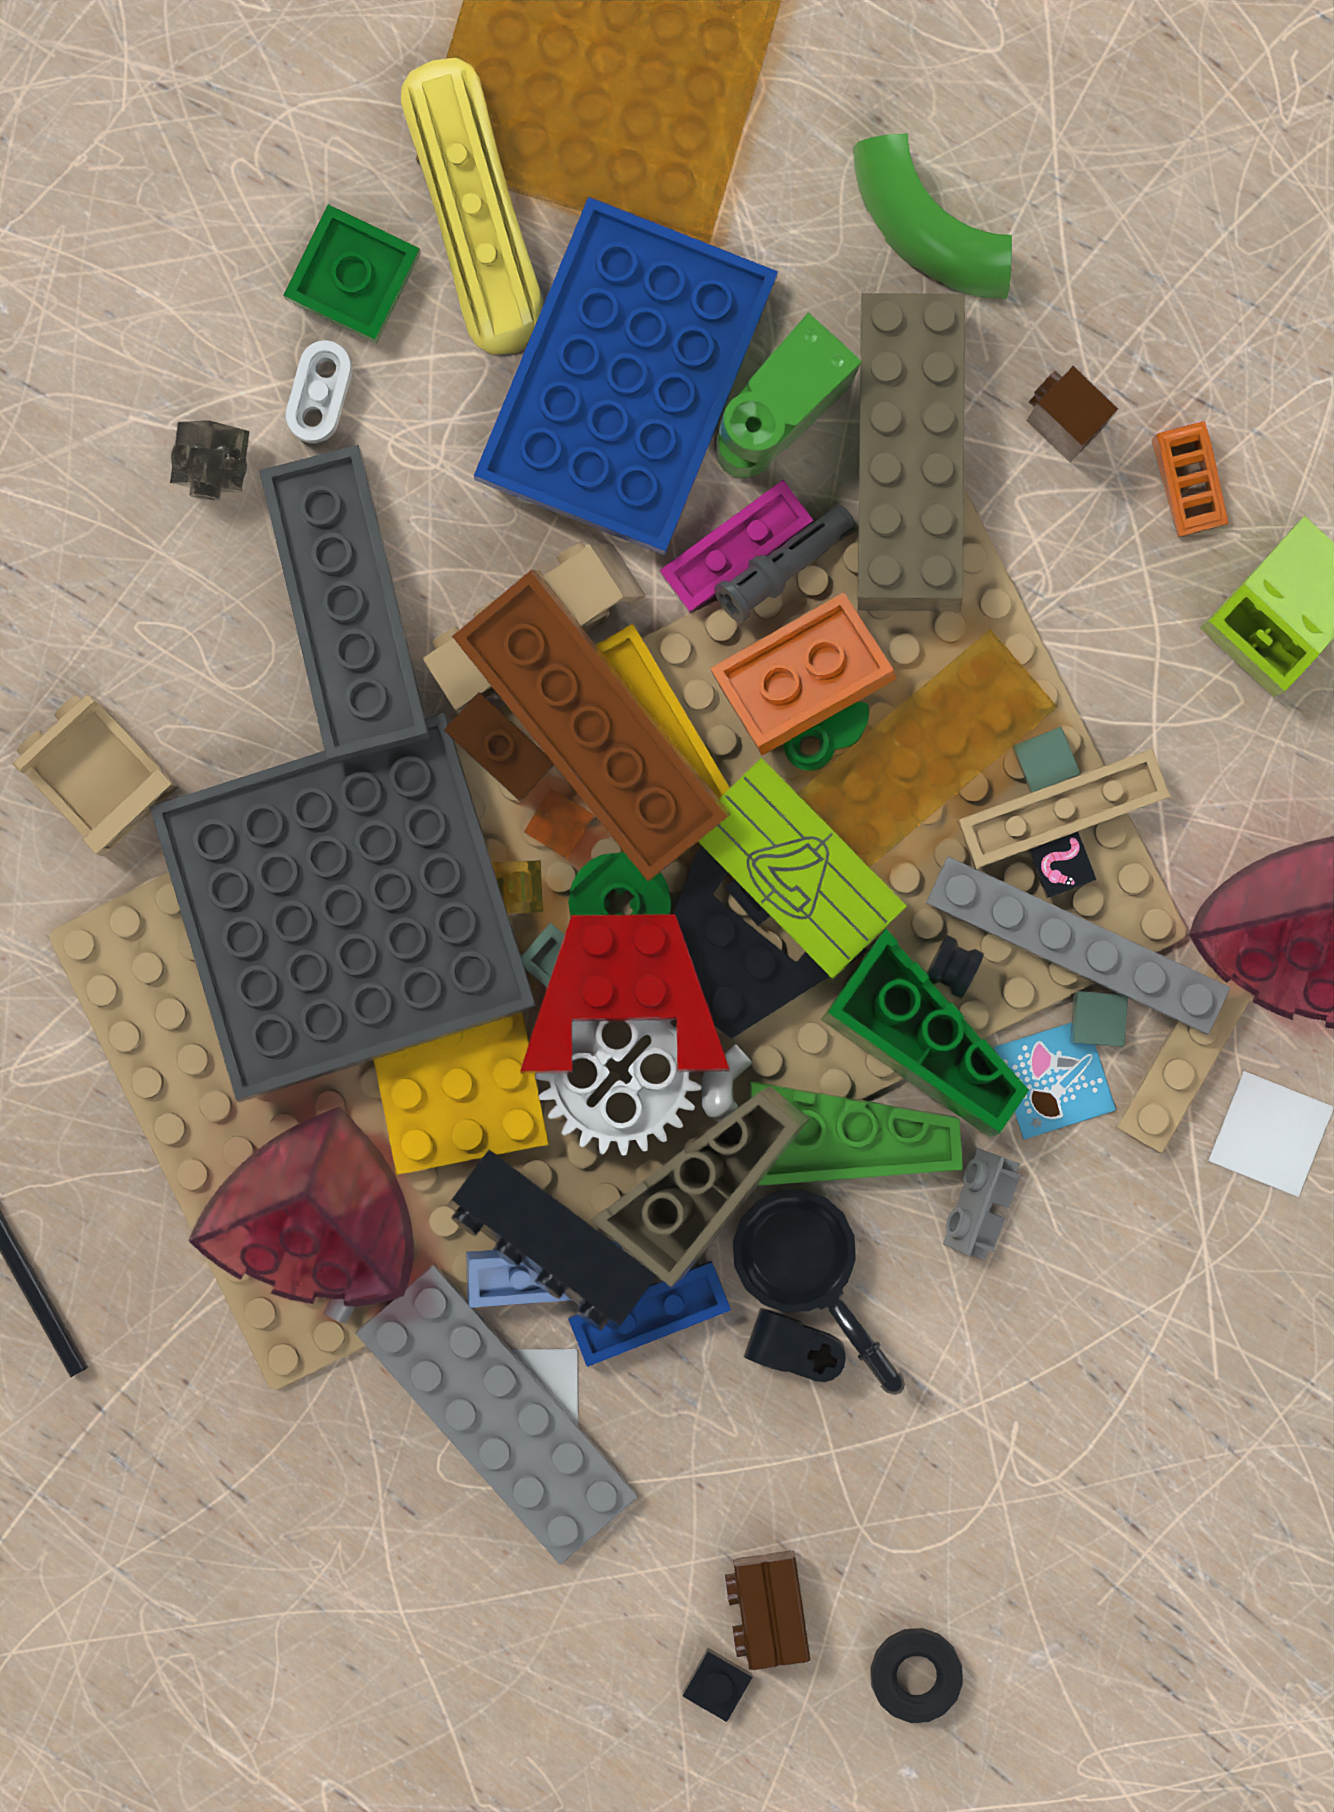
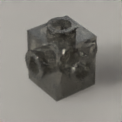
[170,420,250,500]

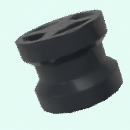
[927,935,984,999]

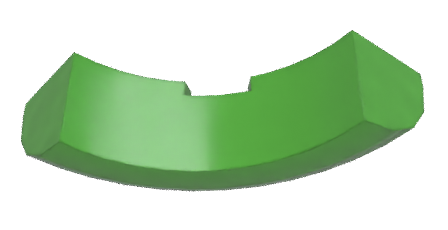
[853,133,1012,299]

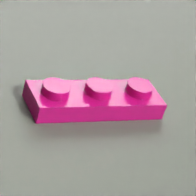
[659,480,814,614]

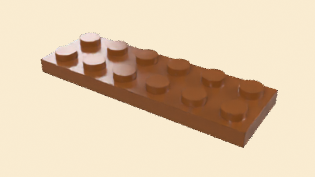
[452,570,731,881]

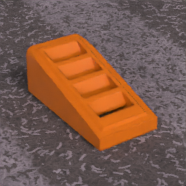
[1151,421,1229,538]

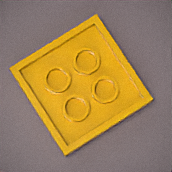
[374,1012,549,1175]

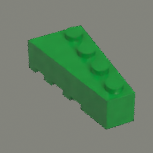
[821,928,1029,1138]

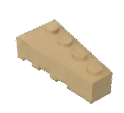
[422,541,646,710]

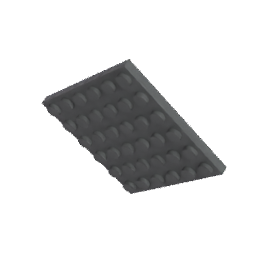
[150,712,537,1102]

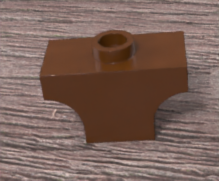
[444,692,555,802]

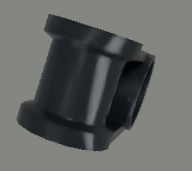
[743,1308,846,1382]

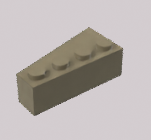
[591,1086,810,1287]

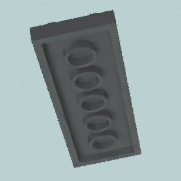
[259,445,430,764]

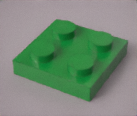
[283,204,421,344]

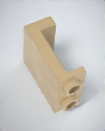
[12,694,179,857]

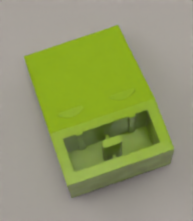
[1200,516,1334,697]

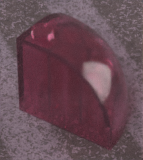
[1189,836,1334,1029]
[188,1106,414,1307]

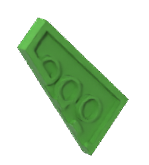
[749,1081,963,1186]

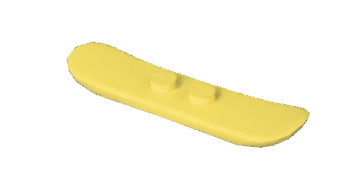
[400,58,544,355]

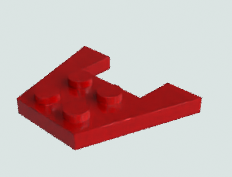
[520,914,730,1074]

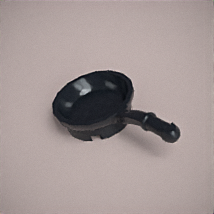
[733,1189,905,1395]

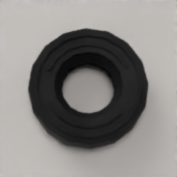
[870,1628,963,1723]

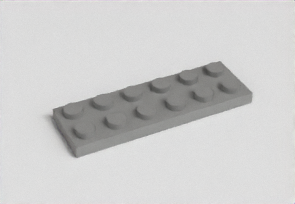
[356,1263,638,1565]

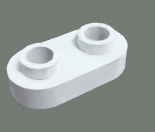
[286,340,352,444]

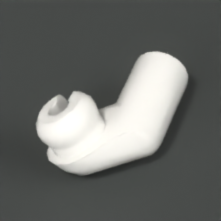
[702,1044,753,1122]

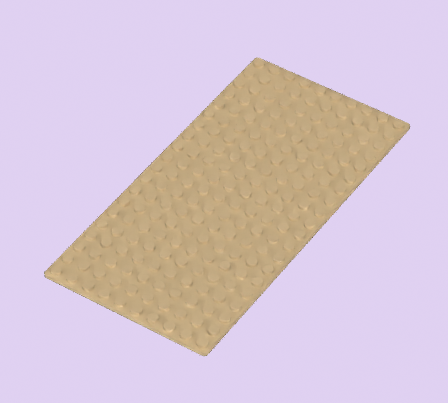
[49,487,1186,1390]

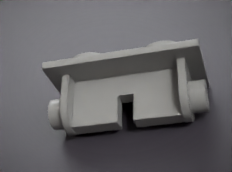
[943,1148,1021,1260]

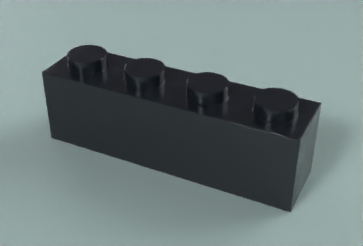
[447,1150,657,1331]

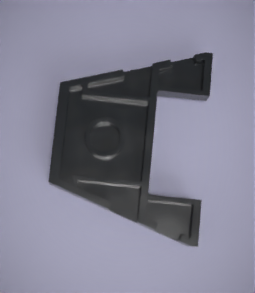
[674,844,866,1039]

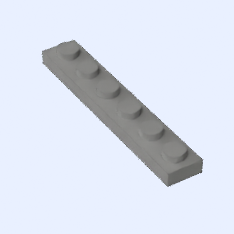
[925,856,1230,1034]

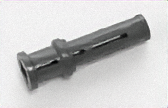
[714,504,856,623]

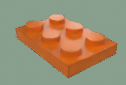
[710,592,897,756]

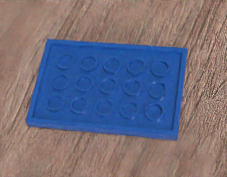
[474,197,778,555]

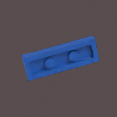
[568,1261,731,1367]

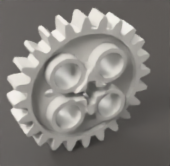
[535,1020,702,1155]

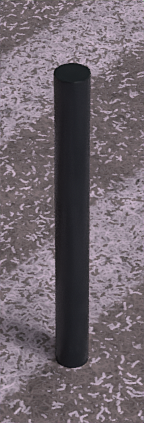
[0,1210,89,1378]

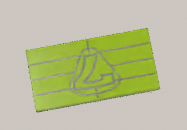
[698,758,907,979]

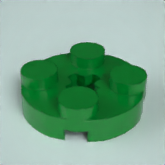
[568,852,671,917]

